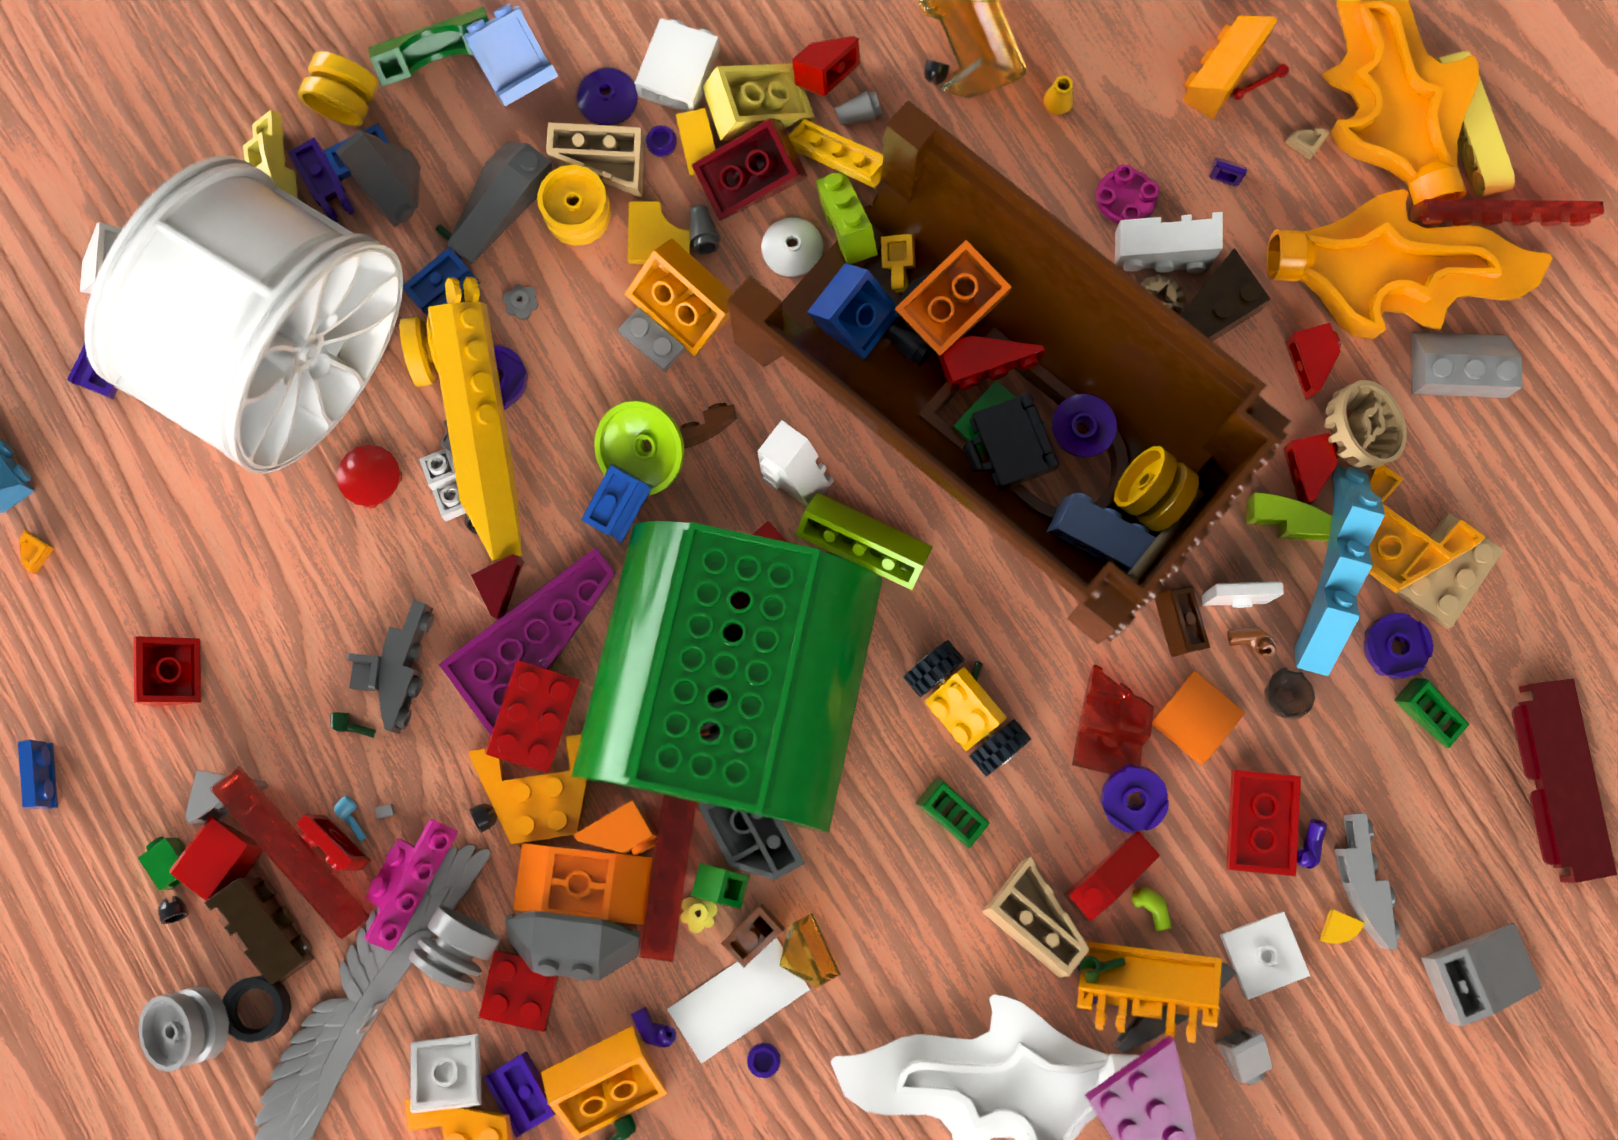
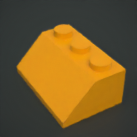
[1182,16,1278,120]
[625,238,733,357]
[541,1026,667,1140]

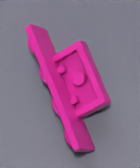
[365,819,458,951]

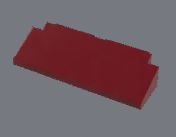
[1512,678,1617,883]

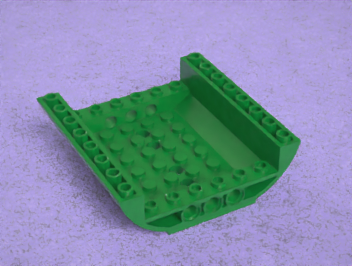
[571,521,883,833]

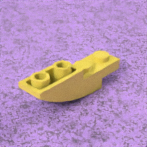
[243,110,298,198]

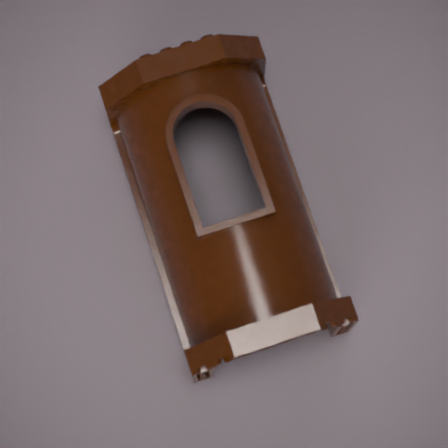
[727,100,1291,644]

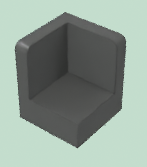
[346,653,381,692]

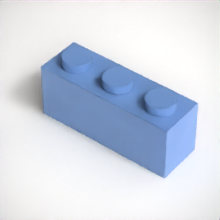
[1047,493,1156,575]

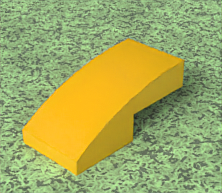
[676,108,715,176]

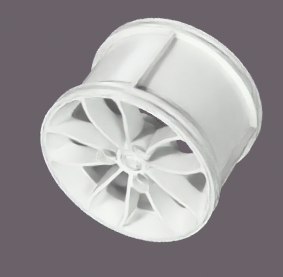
[85,156,403,474]

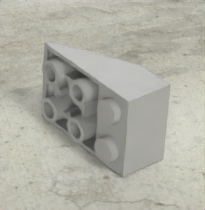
[1421,923,1542,1026]

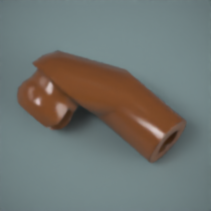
[1227,626,1276,658]

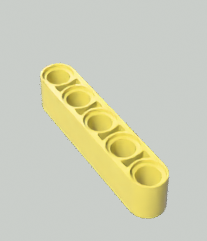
[1435,50,1515,198]

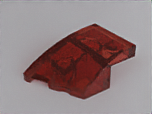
[1072,665,1154,774]

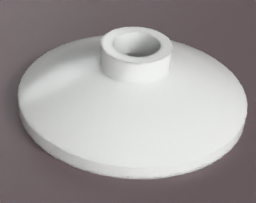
[762,217,823,278]

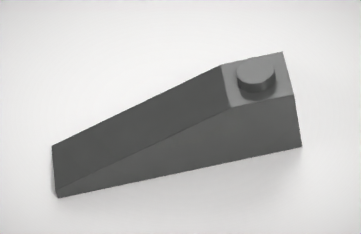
[335,130,420,227]
[447,142,552,264]

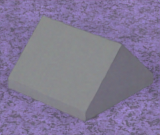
[185,770,269,824]

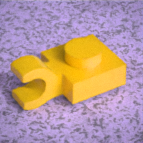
[881,234,916,293]

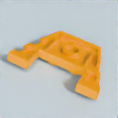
[1369,465,1486,593]
[468,734,588,845]
[404,1098,513,1140]

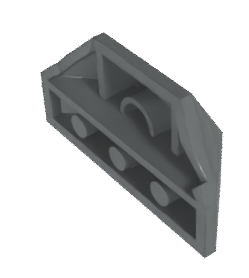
[698,803,805,880]
[506,911,640,981]

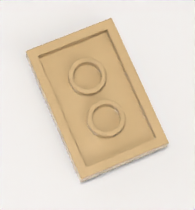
[1394,513,1504,629]

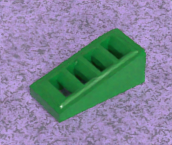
[1394,678,1470,748]
[916,779,990,849]

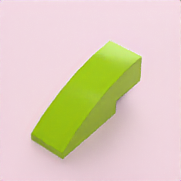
[1246,492,1332,541]

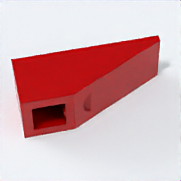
[937,336,1045,391]

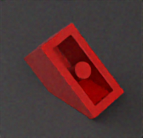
[792,36,860,96]
[1285,322,1341,400]
[1283,432,1339,505]

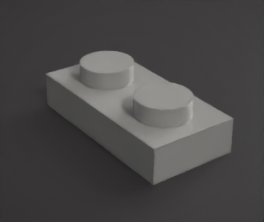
[617,307,686,373]

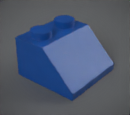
[807,263,899,360]

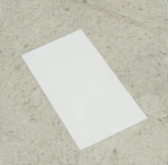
[667,937,810,1064]

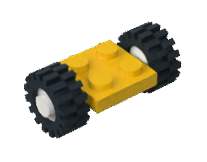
[903,640,1031,777]

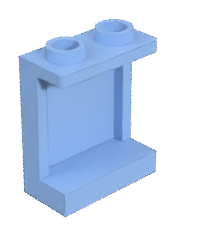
[463,4,558,106]

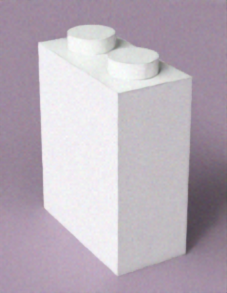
[635,18,720,112]

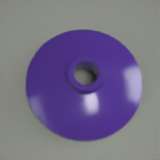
[577,68,638,126]
[1052,394,1117,458]

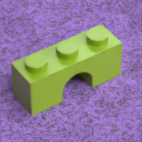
[815,172,878,264]

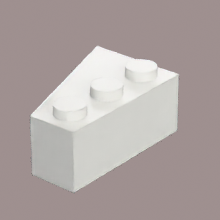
[1115,212,1223,274]
[757,420,834,507]

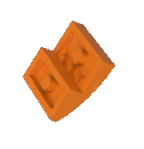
[1150,670,1245,766]

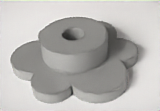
[503,285,538,320]

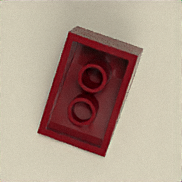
[691,118,808,221]

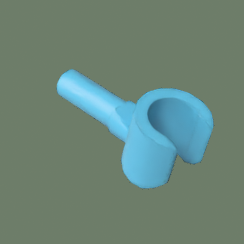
[334,796,367,842]

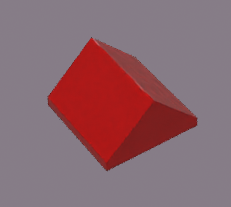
[133,636,201,707]
[169,815,266,901]

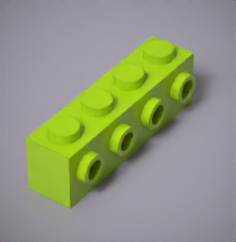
[795,492,933,590]

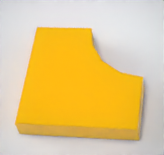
[627,201,691,264]

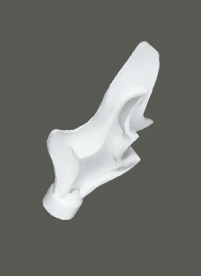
[831,994,1139,1140]

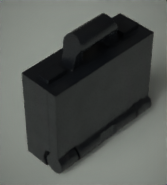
[963,392,1060,491]

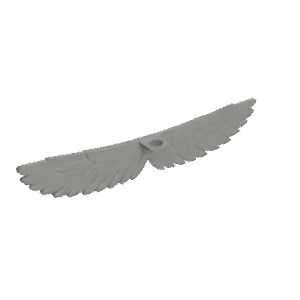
[255,844,491,1140]

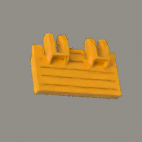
[1077,941,1222,1043]

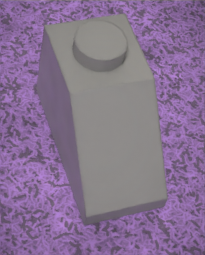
[1215,1026,1273,1085]

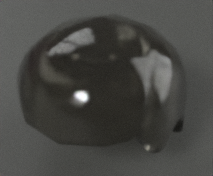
[1264,668,1316,719]

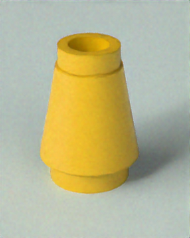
[1043,75,1074,115]

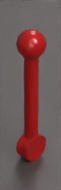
[1232,64,1289,100]

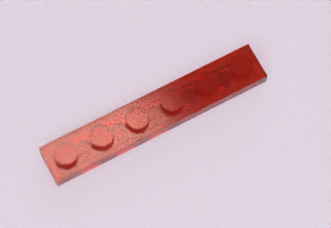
[1409,199,1604,227]
[210,765,369,940]
[640,795,696,962]

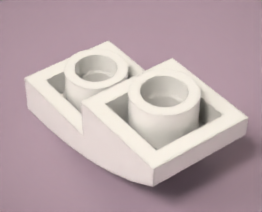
[419,449,466,522]

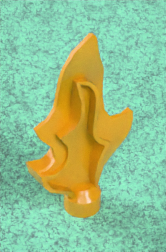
[1322,0,1479,213]
[1266,189,1553,340]

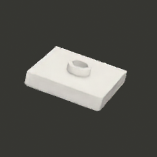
[1201,581,1284,608]
[1220,911,1310,1000]
[410,1034,481,1113]

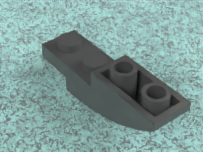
[379,600,434,734]

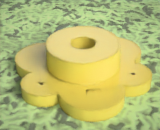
[680,897,718,933]

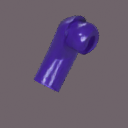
[1297,819,1327,869]
[631,1007,677,1048]

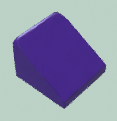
[1209,157,1247,187]

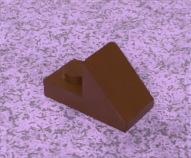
[721,903,786,968]

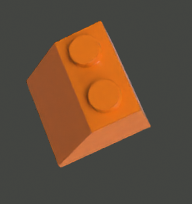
[574,800,659,855]

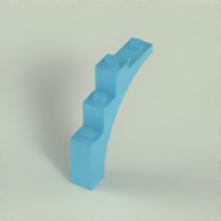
[1294,466,1385,676]

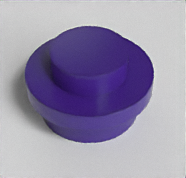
[646,125,677,157]
[747,1043,781,1078]

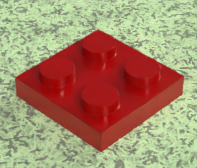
[296,814,371,871]
[479,950,558,1032]

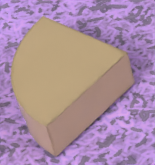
[1285,128,1330,160]

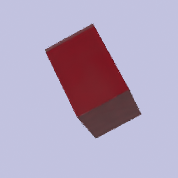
[471,554,524,620]

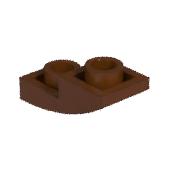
[680,403,737,449]

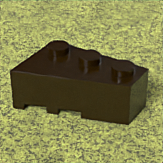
[1179,248,1271,341]
[204,877,315,985]

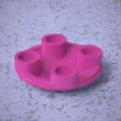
[1096,164,1159,224]

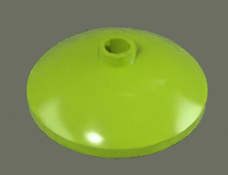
[594,400,684,496]

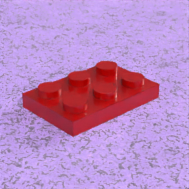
[485,659,580,773]
[1226,770,1301,876]

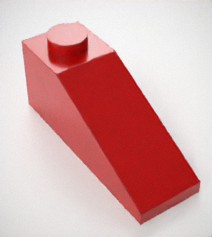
[1063,831,1160,922]

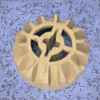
[1324,380,1407,470]

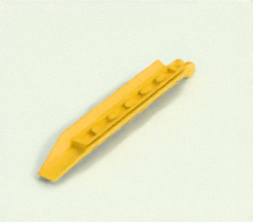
[428,277,522,561]

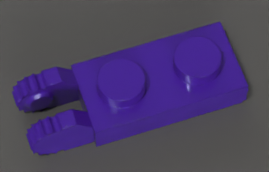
[287,137,356,223]

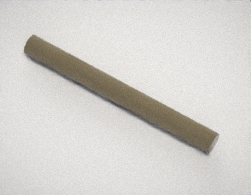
[1127,489,1205,583]

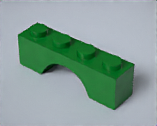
[368,6,489,87]

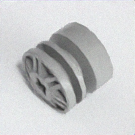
[409,905,501,992]

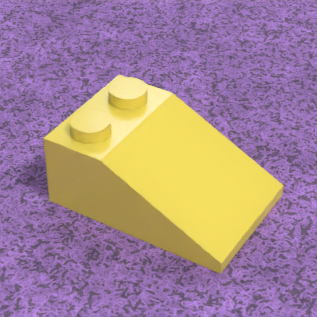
[702,63,815,141]

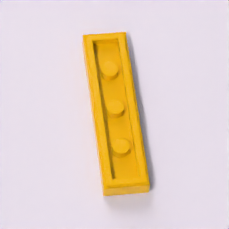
[788,119,883,188]

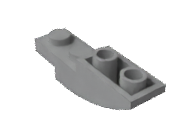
[1334,813,1400,949]

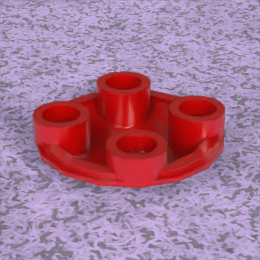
[337,445,402,508]

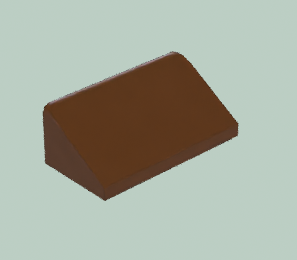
[1154,586,1210,657]

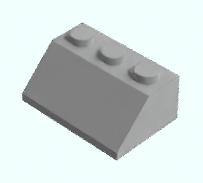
[1411,332,1523,398]

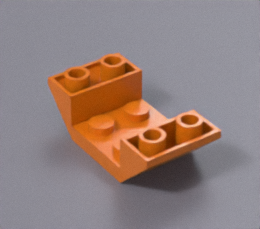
[513,843,654,924]

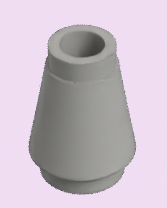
[835,90,883,125]

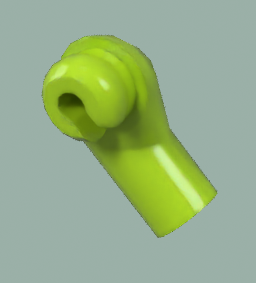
[1131,887,1172,931]

